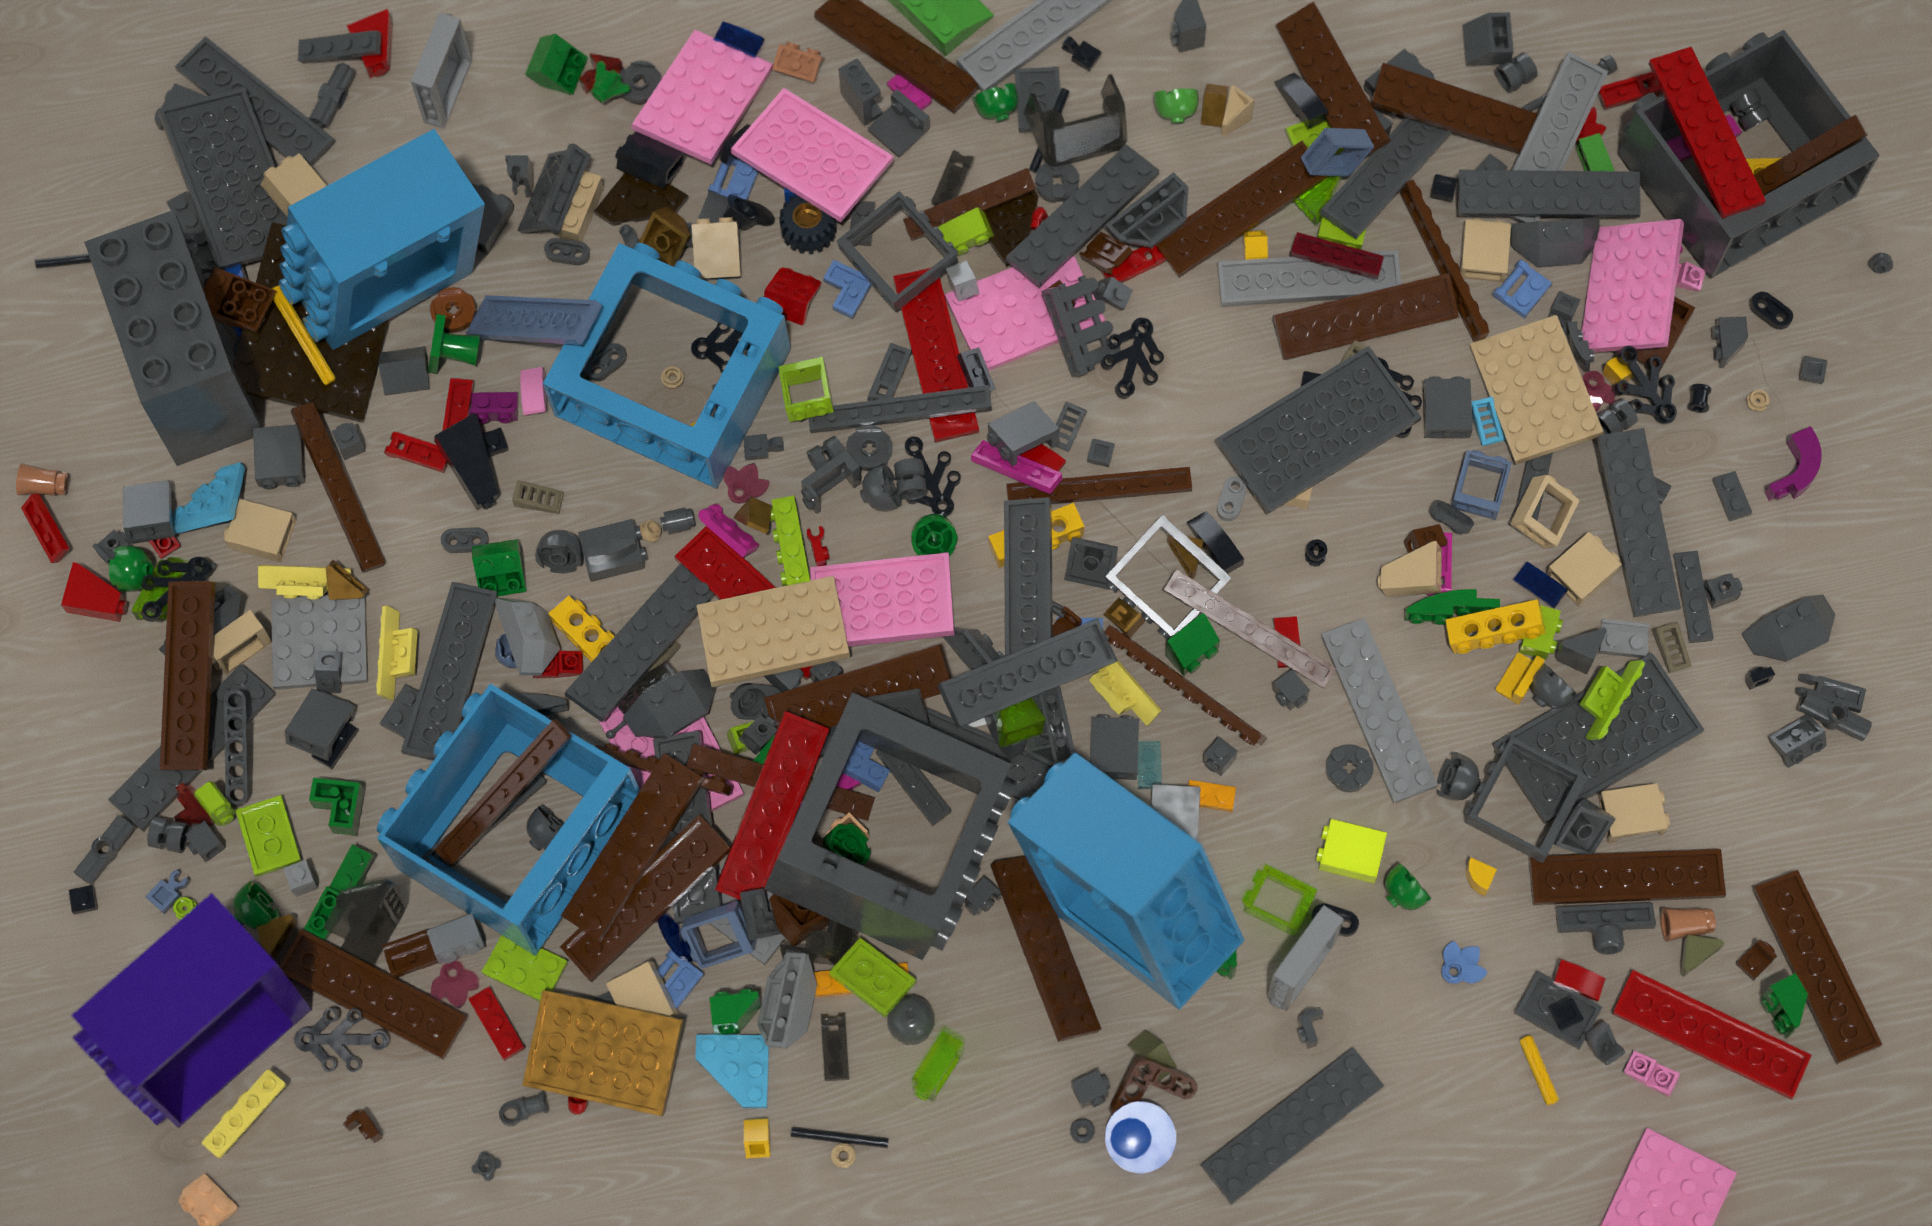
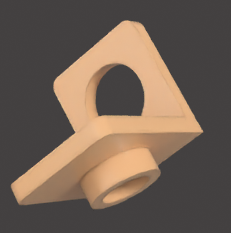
[826,812,869,839]

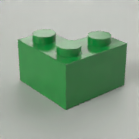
[309,778,364,836]

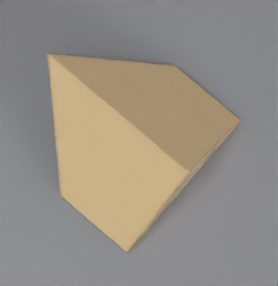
[1221,85,1254,135]

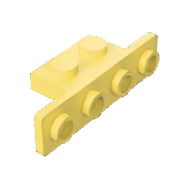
[258,565,351,599]
[376,606,418,700]
[1089,661,1161,725]
[202,1069,286,1158]

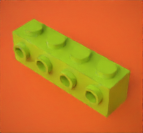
[770,495,810,586]

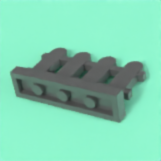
[1041,275,1121,377]

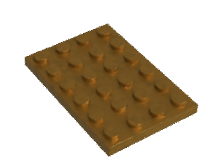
[522,990,684,1116]

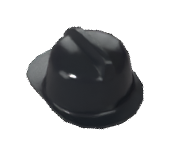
[723,194,774,229]

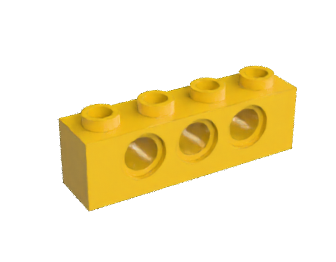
[988,503,1085,568]
[548,595,615,662]
[1445,599,1546,654]

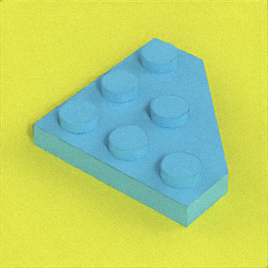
[172,462,245,534]
[695,1035,769,1109]

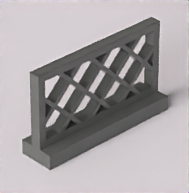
[517,143,590,234]

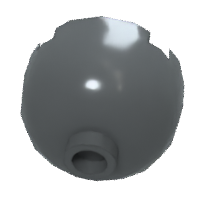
[860,465,902,512]
[535,530,582,574]
[1531,663,1578,709]
[1437,752,1481,801]
[526,805,565,851]
[887,995,935,1045]

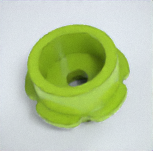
[173,897,197,920]

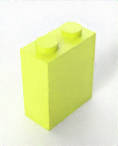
[1316,819,1387,884]

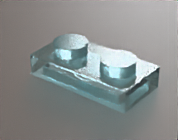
[1137,741,1162,789]

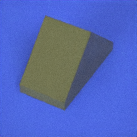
[1680,935,1725,977]
[1127,1030,1177,1082]

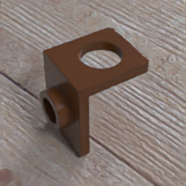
[1404,524,1448,553]
[1053,606,1082,637]

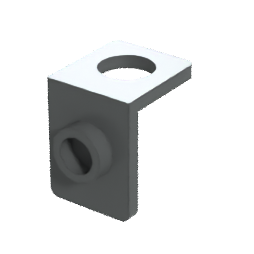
[314,651,342,693]

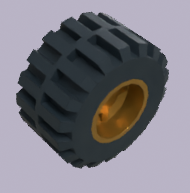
[779,196,837,254]

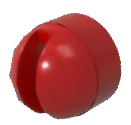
[568,1096,587,1115]

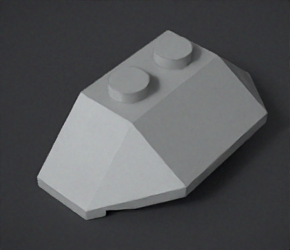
[494,598,560,675]
[757,953,817,1048]

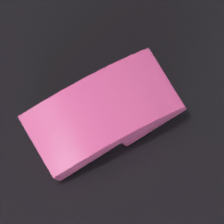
[1676,262,1705,291]
[520,367,547,415]
[1624,1051,1680,1097]

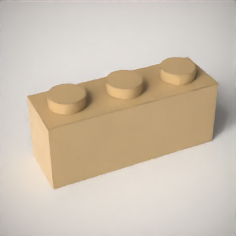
[558,171,604,242]

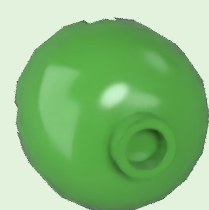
[1154,88,1199,124]

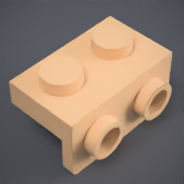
[179,1174,238,1226]

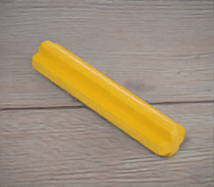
[1520,1035,1559,1106]

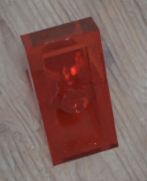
[579,53,623,94]
[174,782,215,827]

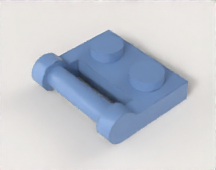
[707,158,759,200]
[1492,260,1552,319]
[658,949,704,1009]

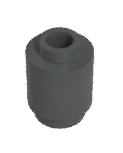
[660,507,695,534]

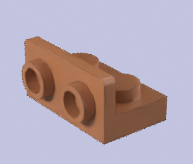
[772,42,825,83]

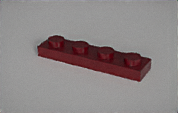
[1290,232,1384,279]

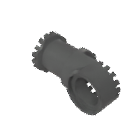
[499,1092,548,1127]

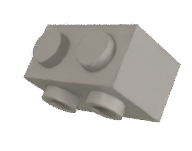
[427,914,485,965]

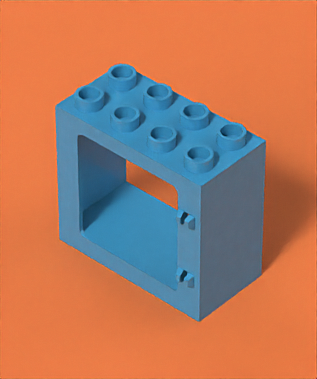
[278,129,485,350]
[543,243,791,489]
[377,683,640,956]
[1008,753,1245,1010]

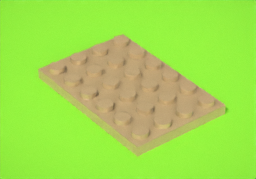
[1470,315,1604,465]
[697,576,850,687]

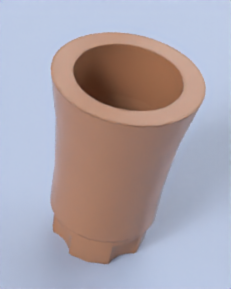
[16,463,69,496]
[1660,908,1716,942]

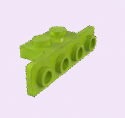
[1579,660,1645,740]

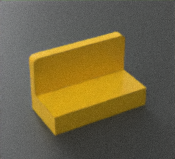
[1495,653,1545,705]

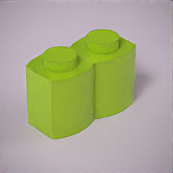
[194,781,236,826]

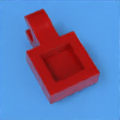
[806,526,829,566]

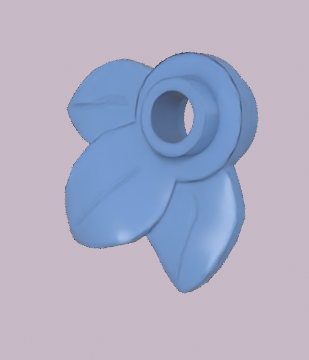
[1441,941,1487,984]

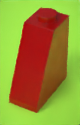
[347,9,392,78]
[61,562,127,622]

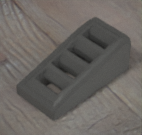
[1055,401,1087,452]

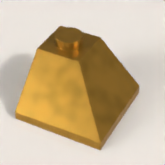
[639,206,690,267]

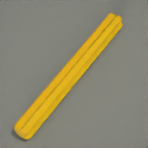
[272,286,335,385]

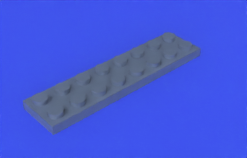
[465,295,602,345]

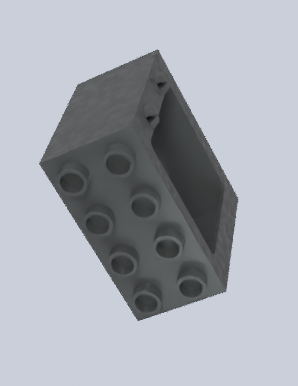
[1618,30,1880,278]
[84,210,261,466]
[764,692,1016,960]

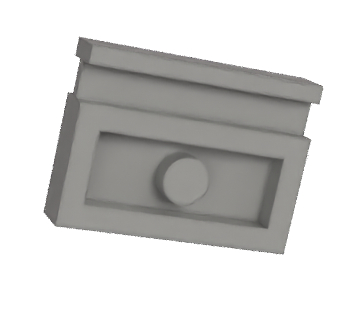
[1599,619,1649,658]

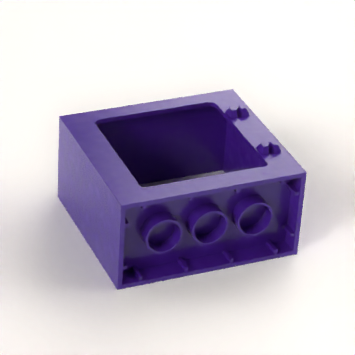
[71,893,312,1128]

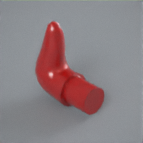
[1030,207,1049,230]

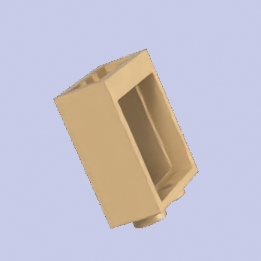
[1510,475,1580,549]
[212,610,272,675]

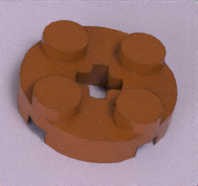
[430,287,476,332]

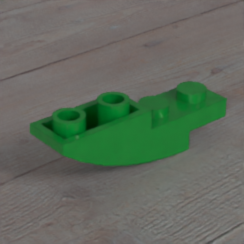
[1404,589,1500,625]
[304,844,375,940]

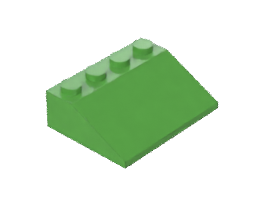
[888,0,994,57]

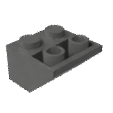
[1463,12,1514,66]

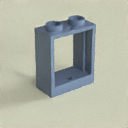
[1301,128,1374,176]
[1452,450,1512,520]
[681,900,757,969]

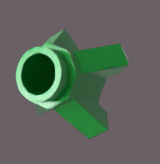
[590,61,631,103]

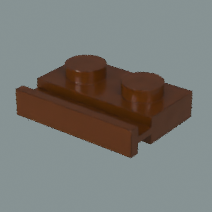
[1079,232,1132,275]
[382,929,439,979]

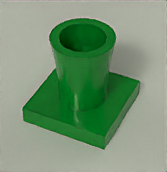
[428,314,480,374]

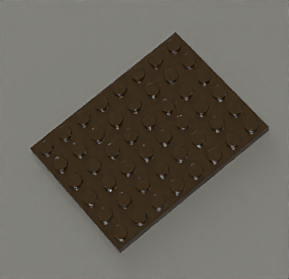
[233,222,389,423]

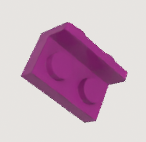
[469,392,519,424]

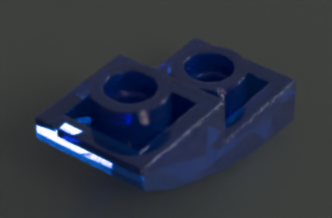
[713,21,765,58]
[1513,561,1568,609]
[657,915,693,962]

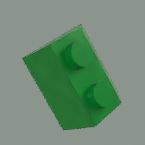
[1165,613,1220,676]

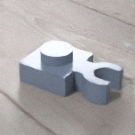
[145,870,189,914]

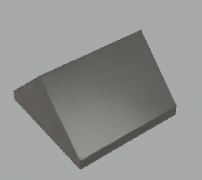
[378,346,430,396]
[1064,537,1118,590]
[1555,627,1607,674]
[1554,798,1616,854]

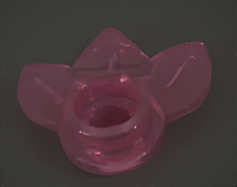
[1582,371,1615,412]
[724,463,769,504]
[431,961,479,1008]

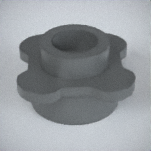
[472,1152,501,1181]

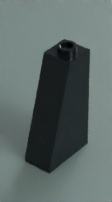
[434,413,498,510]

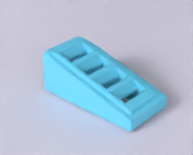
[1472,396,1505,446]

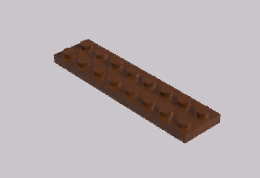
[814,0,979,112]
[1275,1,1391,157]
[1371,63,1538,154]
[1157,141,1328,278]
[1273,273,1459,360]
[160,581,216,771]
[1105,626,1267,746]
[764,644,952,729]
[561,753,705,941]
[560,814,731,982]
[1529,849,1726,905]
[990,856,1101,1042]
[1753,870,1883,1064]
[279,929,467,1060]

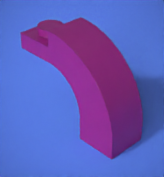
[1765,426,1822,501]

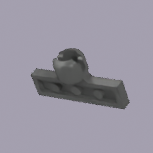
[1556,903,1656,955]

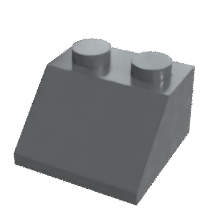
[1170,0,1206,53]

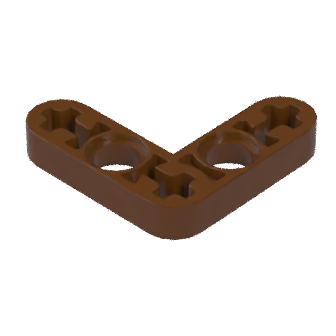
[1109,1056,1198,1116]

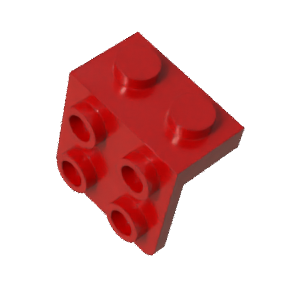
[764,267,821,326]

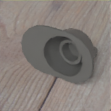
[730,683,781,720]

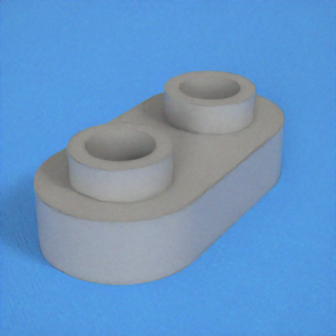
[1217,476,1247,522]

